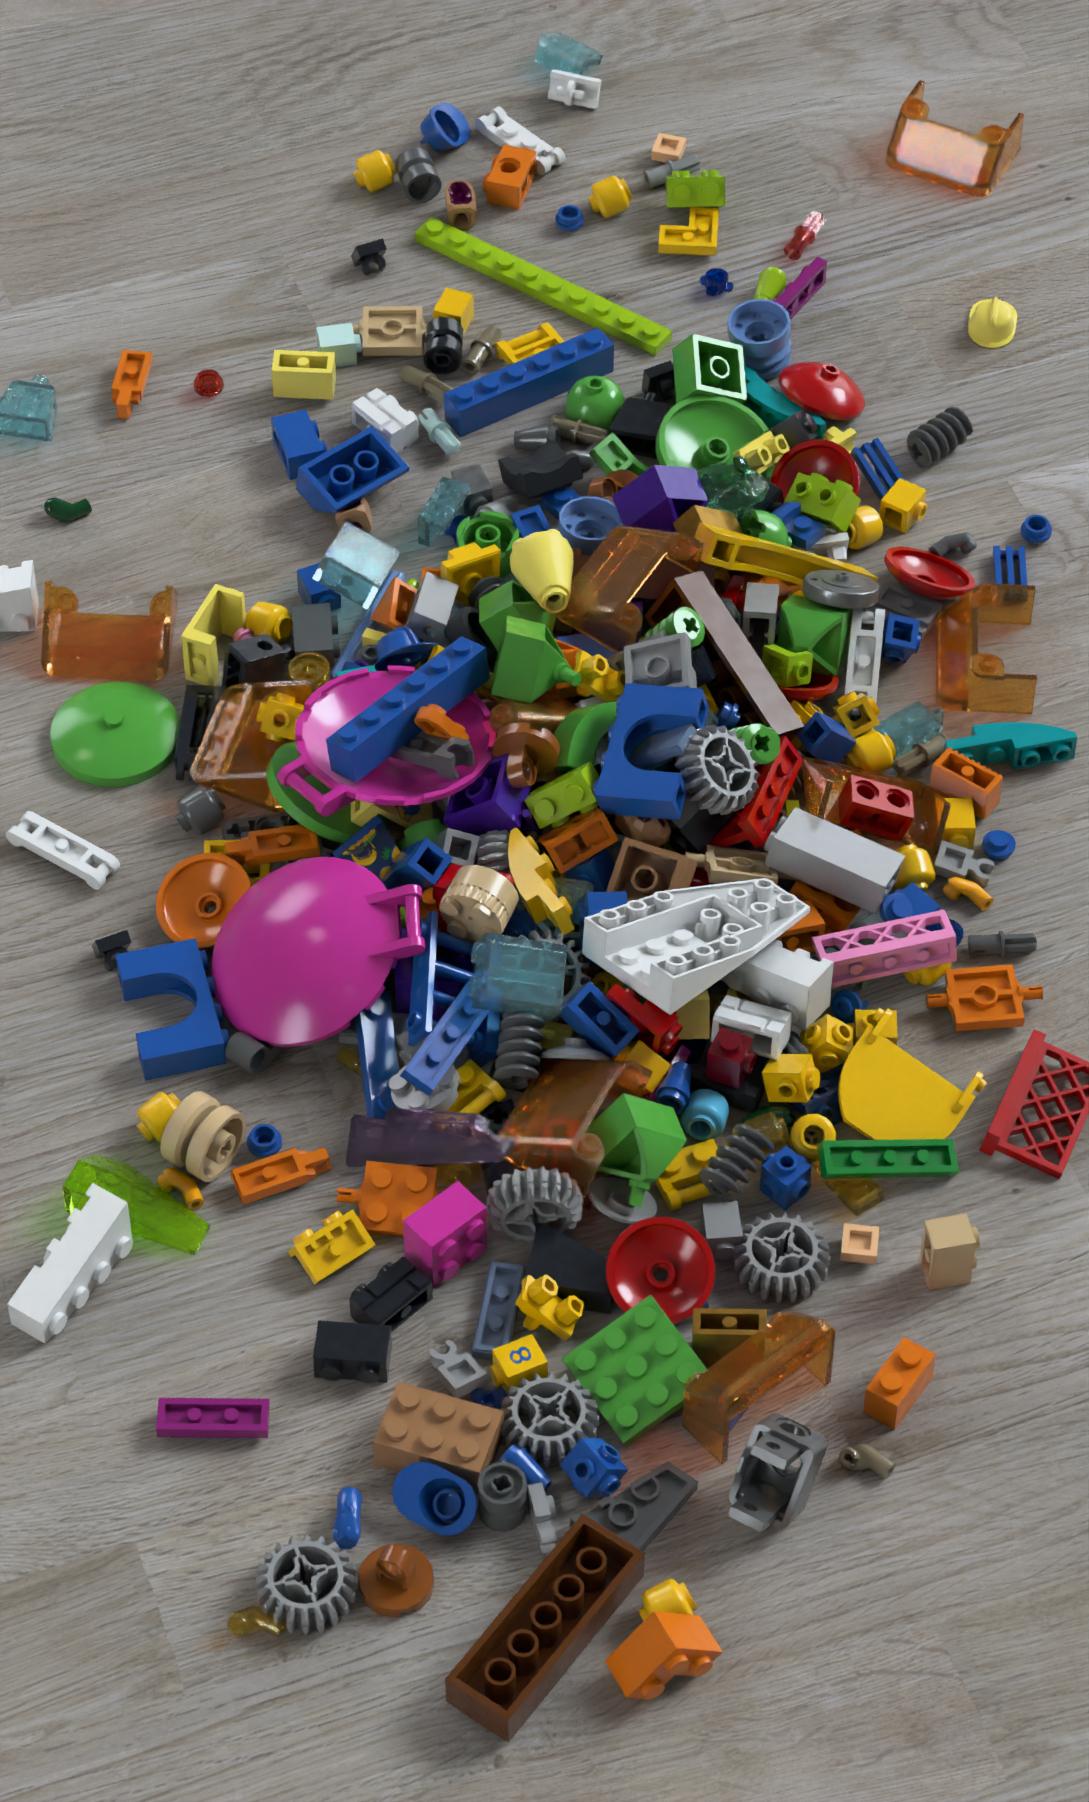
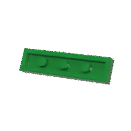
[817,1139,959,1179]

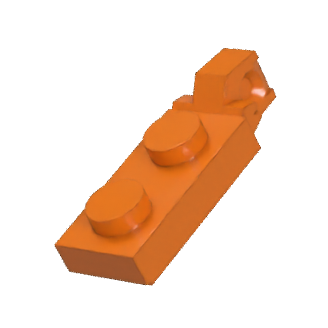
[111,350,153,419]
[225,824,320,866]
[230,1147,331,1205]

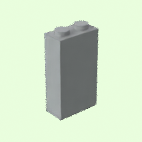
[764,807,905,914]

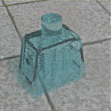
[0,375,57,442]

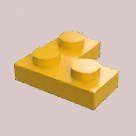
[658,207,719,256]

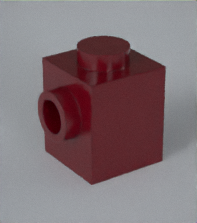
[706,1027,756,1089]

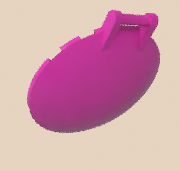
[277,666,496,817]
[211,857,425,1047]

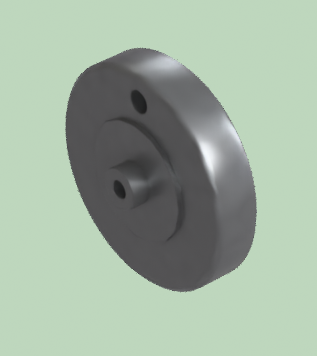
[802,570,880,609]

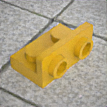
[287,1209,376,1285]

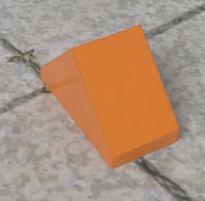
[370,576,417,631]

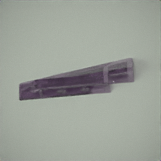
[346,1108,515,1167]

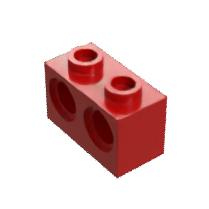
[838,774,914,841]

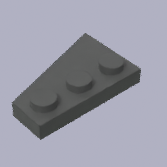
[570,1462,698,1551]

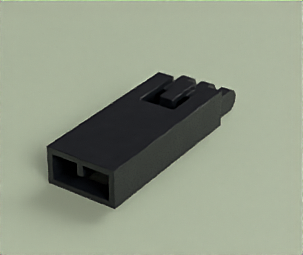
[174,684,228,782]

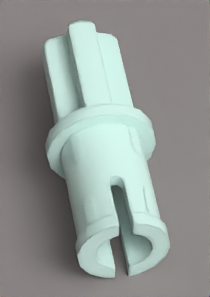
[418,408,461,456]

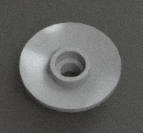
[540,1038,610,1061]
[588,1177,657,1224]

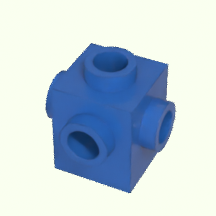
[881,613,921,664]
[760,1146,812,1211]
[560,1438,629,1497]

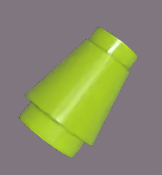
[754,266,787,300]

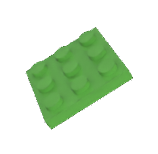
[562,1294,716,1447]

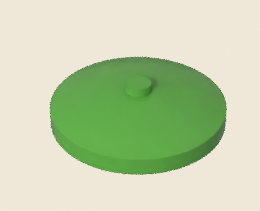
[655,395,776,506]
[50,682,180,787]
[266,741,389,843]

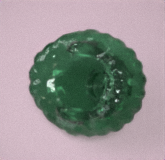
[697,456,770,519]

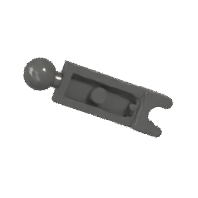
[390,732,475,780]

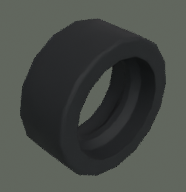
[445,607,498,667]

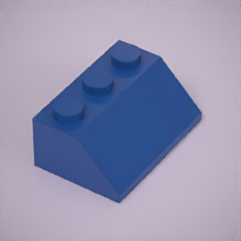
[296,426,410,513]

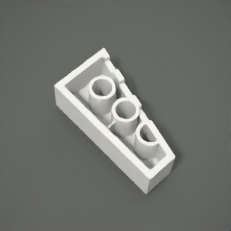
[0,560,39,632]
[720,939,834,1030]
[7,1183,133,1344]

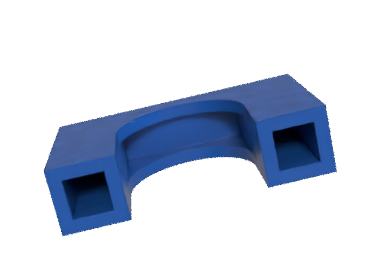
[593,683,709,820]
[381,838,453,891]
[115,938,229,1081]

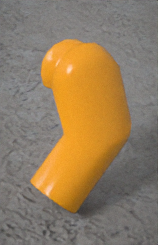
[942,876,994,911]
[157,1167,204,1210]

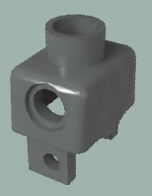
[728,1413,828,1532]

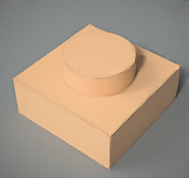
[651,133,686,163]
[840,1223,880,1264]

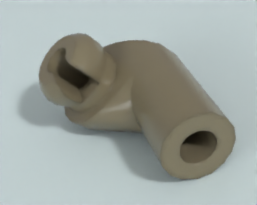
[839,1444,896,1479]

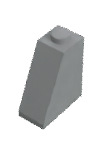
[742,582,779,661]

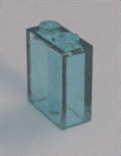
[312,521,400,610]
[468,933,567,1020]

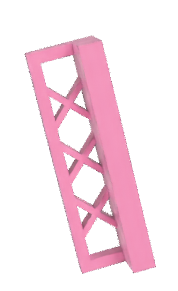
[812,909,957,988]

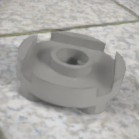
[389,1063,461,1120]

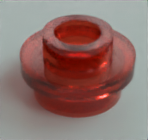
[193,369,224,397]

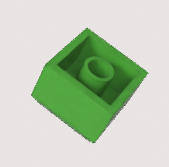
[672,334,747,404]
[479,580,557,651]
[777,595,853,676]
[491,616,582,704]
[578,1093,687,1208]

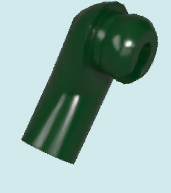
[44,497,92,523]
[741,1105,796,1130]

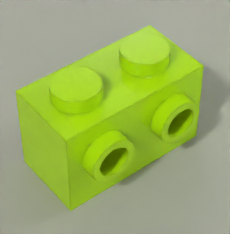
[665,170,725,207]
[784,472,861,533]
[524,761,600,829]

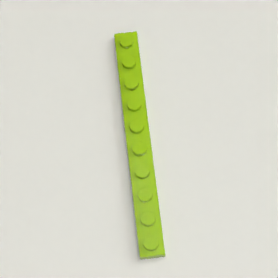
[415,216,672,356]

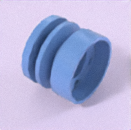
[727,299,792,380]
[558,497,624,558]

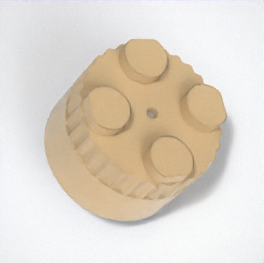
[439,865,519,945]

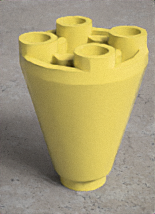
[510,529,574,613]

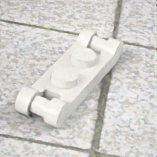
[475,106,566,175]
[845,608,885,719]
[6,811,120,890]

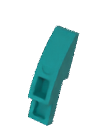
[743,364,826,440]
[944,722,1078,770]

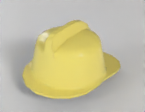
[968,297,1017,349]

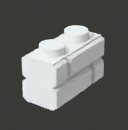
[351,388,419,453]
[711,995,792,1060]

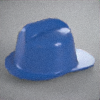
[420,103,471,152]
[374,626,438,671]
[392,1462,477,1536]

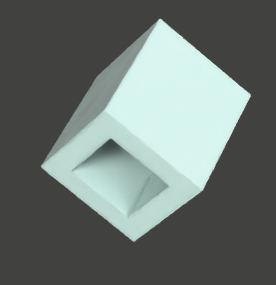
[316,323,362,368]

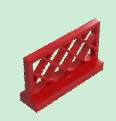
[701,736,803,854]
[979,1029,1089,1179]

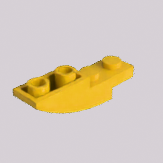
[508,827,575,936]

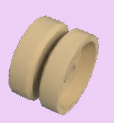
[160,1091,246,1182]

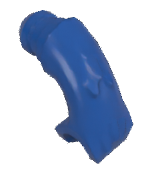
[333,1486,362,1549]

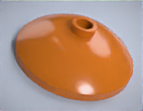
[156,853,253,950]

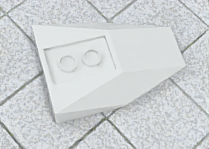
[582,878,810,1015]

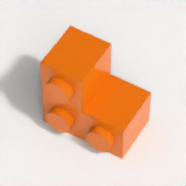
[605,1611,723,1700]

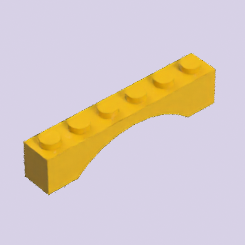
[689,522,878,586]

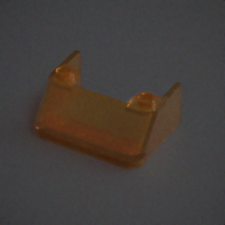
[886,80,1024,197]
[935,583,1037,715]
[682,1311,836,1465]

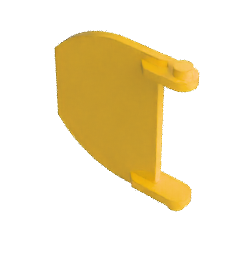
[838,1007,987,1140]

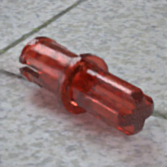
[784,211,825,260]

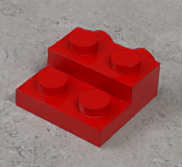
[606,983,683,1056]

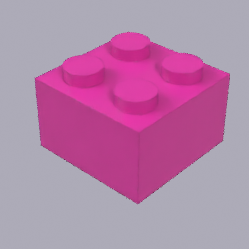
[403,1181,487,1288]

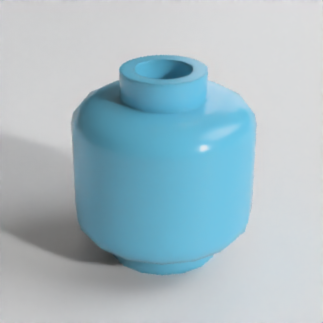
[681,1089,729,1141]

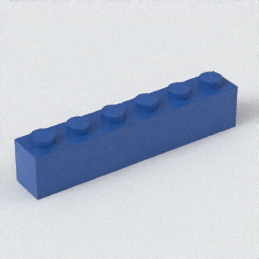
[444,328,614,437]
[326,636,490,783]

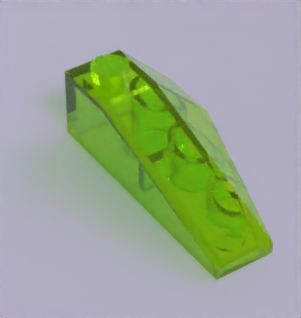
[62,1154,210,1256]

